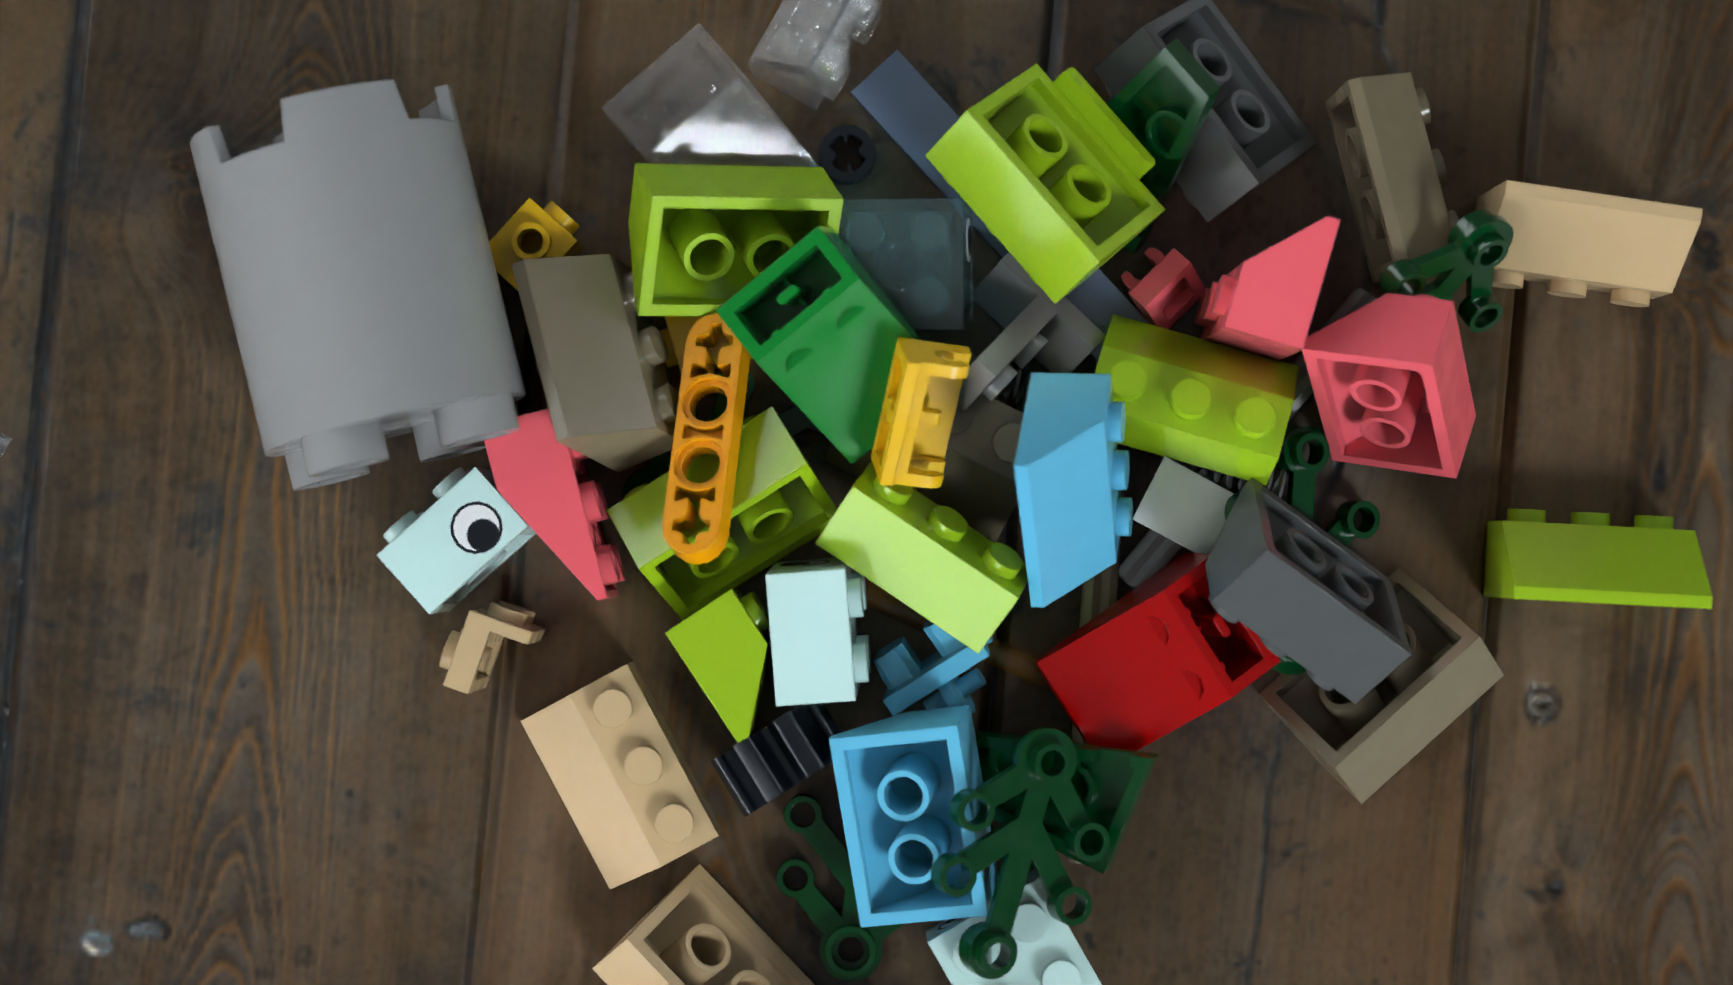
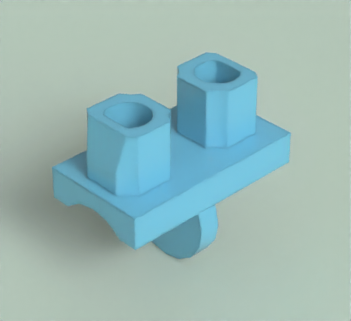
[874,620,994,716]

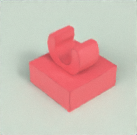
[1121,247,1205,329]

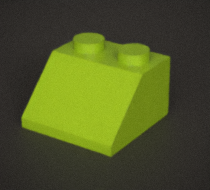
[665,587,771,743]

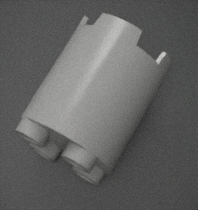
[190,79,526,491]

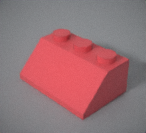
[1194,216,1340,360]
[1302,293,1476,479]

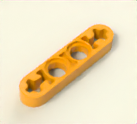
[662,313,751,565]

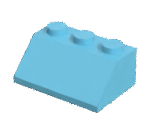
[1014,372,1133,608]
[829,705,998,927]

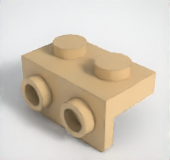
[439,600,547,694]

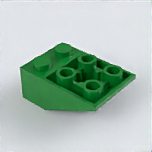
[716,226,921,464]

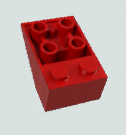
[1034,553,1281,751]

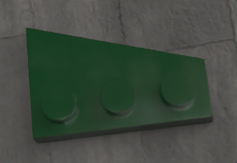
[1107,39,1221,255]
[974,729,1159,874]

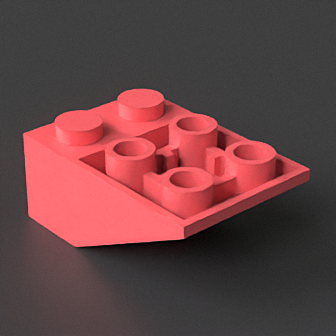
[484,408,626,600]

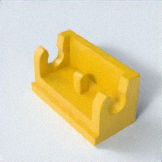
[871,337,971,488]

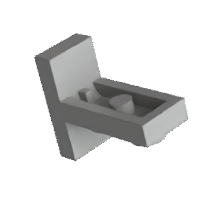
[957,252,1106,412]

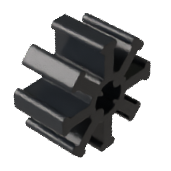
[711,703,842,817]

